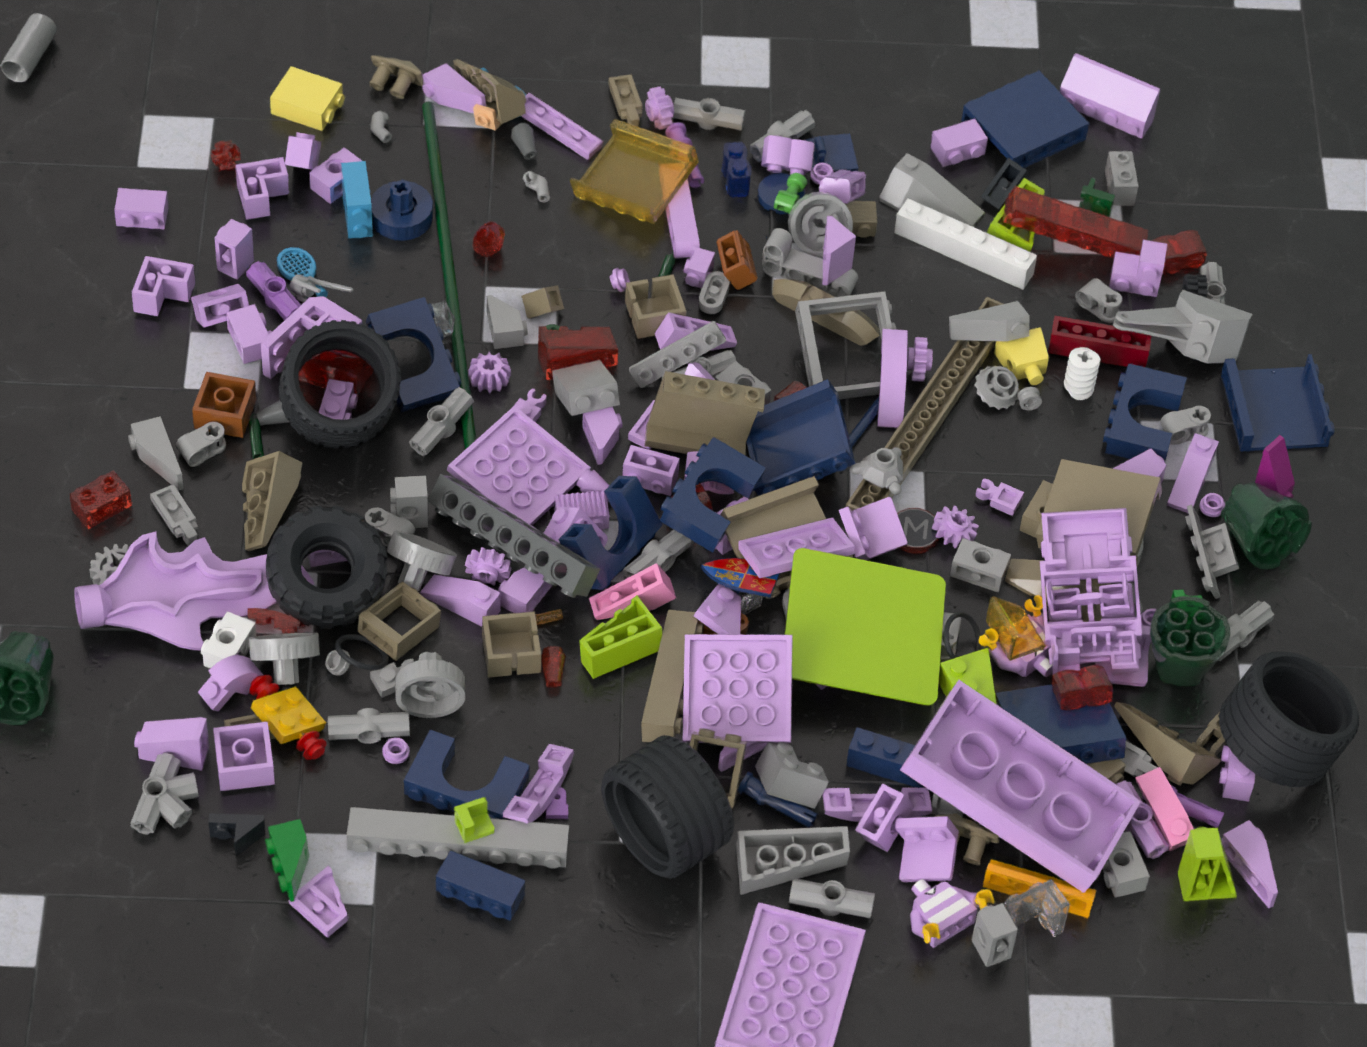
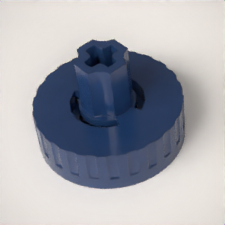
[371,180,433,240]

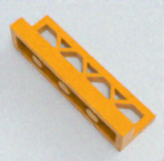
[983,859,1096,918]

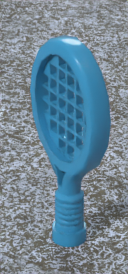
[277,247,328,298]

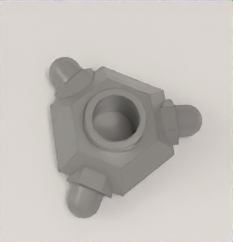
[850,447,903,495]

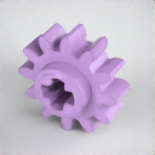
[645,87,674,130]
[907,337,933,382]
[932,506,979,548]
[465,547,512,586]

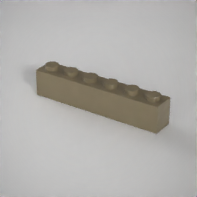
[641,610,704,742]

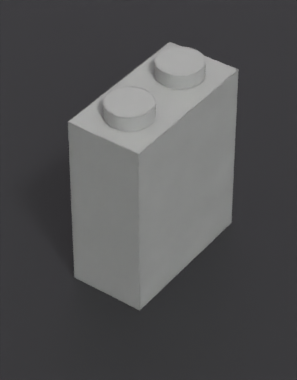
[552,360,620,416]

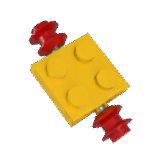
[249,675,326,760]

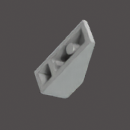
[949,301,1029,342]
[128,417,183,490]

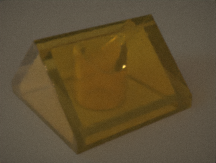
[986,596,1046,661]

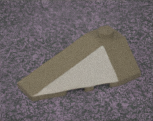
[453,59,526,124]
[242,451,302,551]
[1005,559,1112,622]
[1114,702,1221,785]

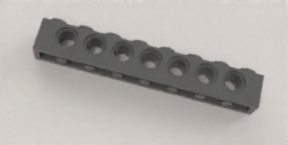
[428,474,600,598]

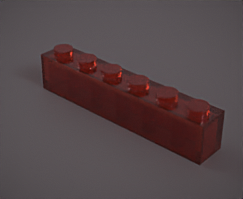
[1003,186,1148,259]

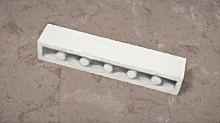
[894,199,1037,290]

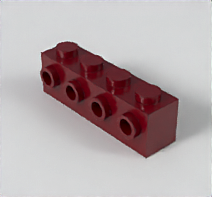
[1048,316,1152,368]

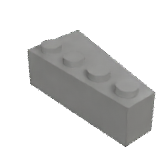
[736,826,850,895]

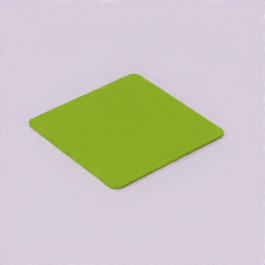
[785,548,946,706]

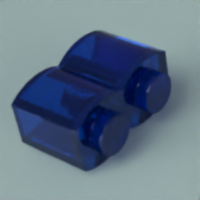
[722,142,751,197]

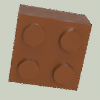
[192,371,257,438]

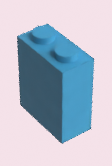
[341,161,372,239]

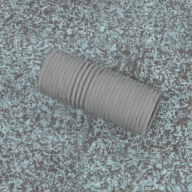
[1,13,57,82]

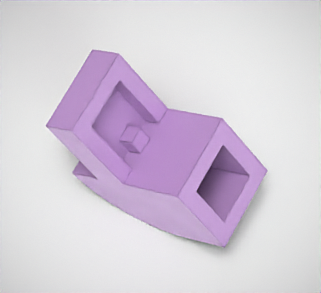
[198,655,264,711]

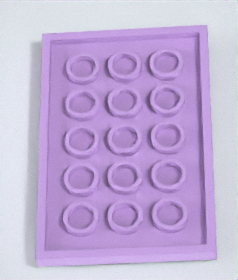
[715,902,865,1047]

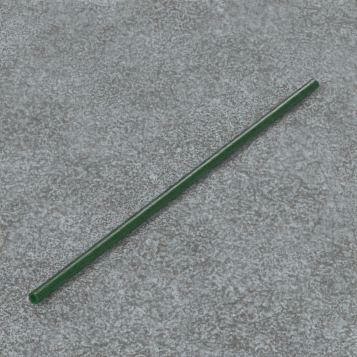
[422,101,477,450]

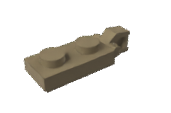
[608,74,642,131]

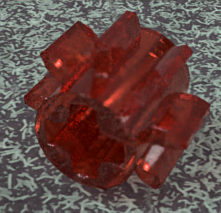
[211,140,241,170]

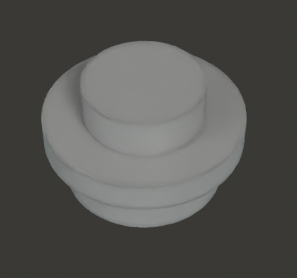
[326,649,350,676]

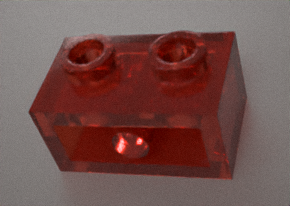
[69,470,132,529]

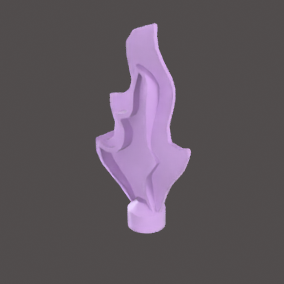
[74,531,314,650]

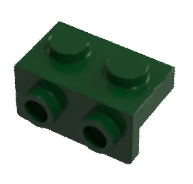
[1077,178,1115,234]

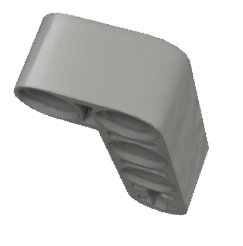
[762,228,858,297]

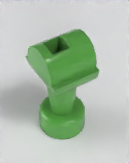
[774,173,807,214]

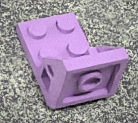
[261,296,362,379]

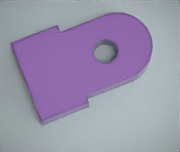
[546,787,568,819]

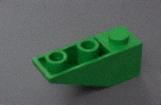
[265,819,309,902]

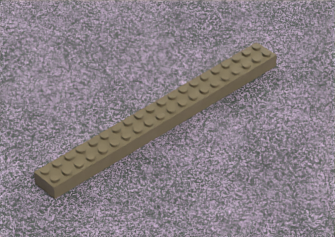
[846,297,1003,511]

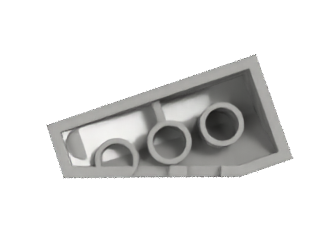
[879,153,985,227]

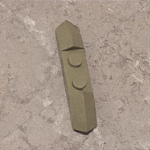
[772,279,879,346]

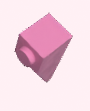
[589,563,676,620]
[1135,767,1194,851]

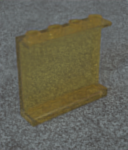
[570,119,699,224]

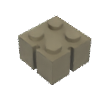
[625,275,686,339]
[482,611,541,678]

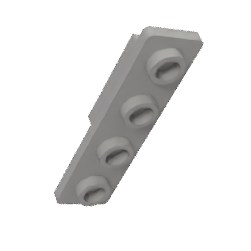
[629,321,726,388]
[1185,504,1239,599]

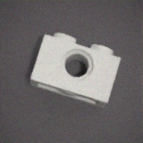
[201,612,256,668]

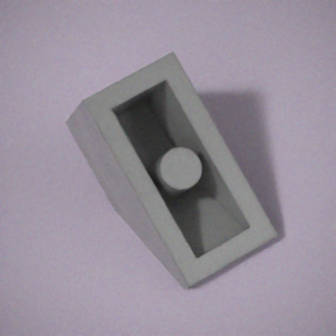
[486,295,528,349]

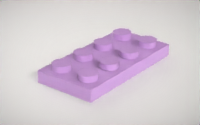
[738,518,855,578]

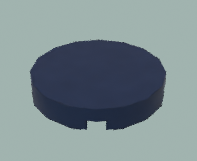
[757,173,805,214]

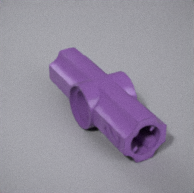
[247,261,301,320]

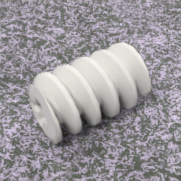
[1064,347,1101,400]

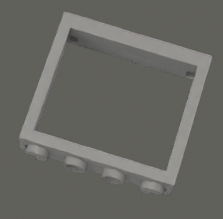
[795,292,896,399]

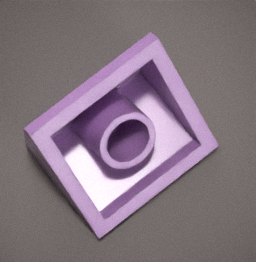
[822,216,856,285]

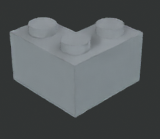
[755,742,829,809]

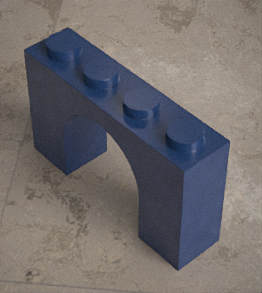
[366,297,461,413]
[1103,364,1187,462]
[660,437,766,553]
[558,476,663,590]
[404,730,530,820]

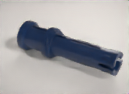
[737,772,818,828]

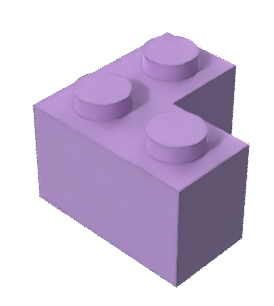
[235,157,289,220]
[1109,240,1167,297]
[132,256,195,316]

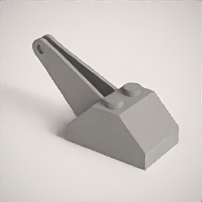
[1113,290,1252,363]

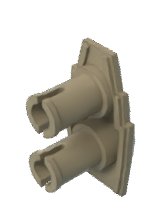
[369,55,424,99]
[935,813,1000,865]

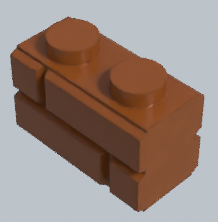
[716,231,758,289]

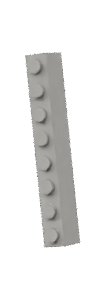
[347,807,569,868]

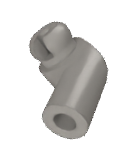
[370,111,392,143]
[523,171,550,202]

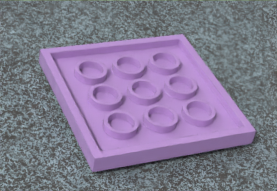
[447,405,591,525]
[683,634,793,743]

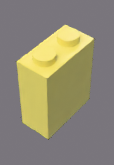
[270,66,345,131]

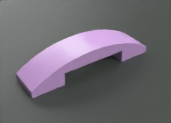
[877,329,907,428]
[503,744,574,823]
[822,788,932,822]

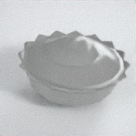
[974,366,1020,410]

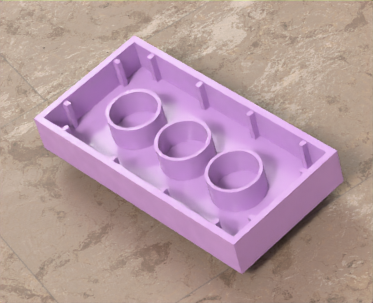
[900,680,1141,893]

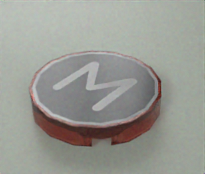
[897,508,940,553]

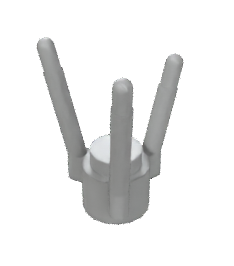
[290,274,353,303]

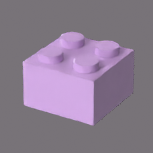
[213,722,275,791]

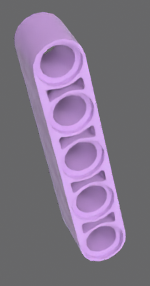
[660,164,700,258]

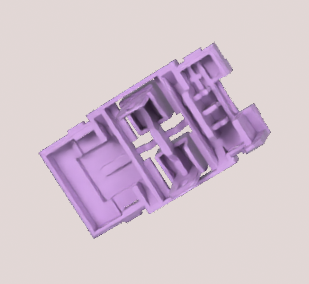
[1040,508,1142,678]

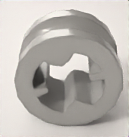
[1018,387,1042,411]

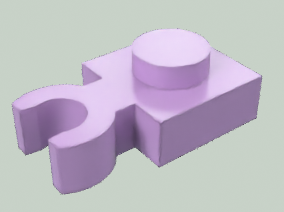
[515,389,546,422]
[976,479,1024,516]

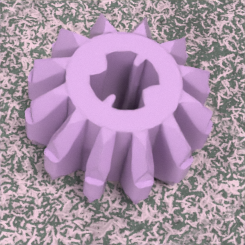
[468,351,511,394]

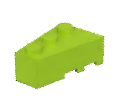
[987,178,1045,252]
[579,595,662,679]
[938,648,997,705]
[1178,827,1237,901]

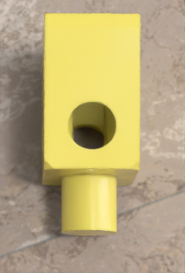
[994,328,1049,385]

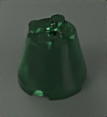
[1221,482,1312,569]
[1150,596,1230,686]
[0,631,54,725]

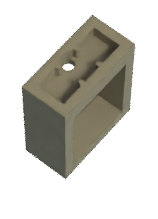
[358,581,441,661]
[690,728,747,808]

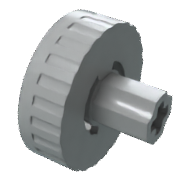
[788,192,853,257]
[386,530,457,591]
[249,632,320,685]
[395,652,465,718]

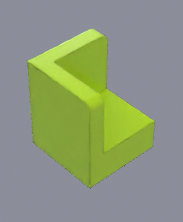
[455,797,495,843]

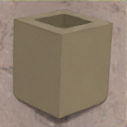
[521,285,564,319]

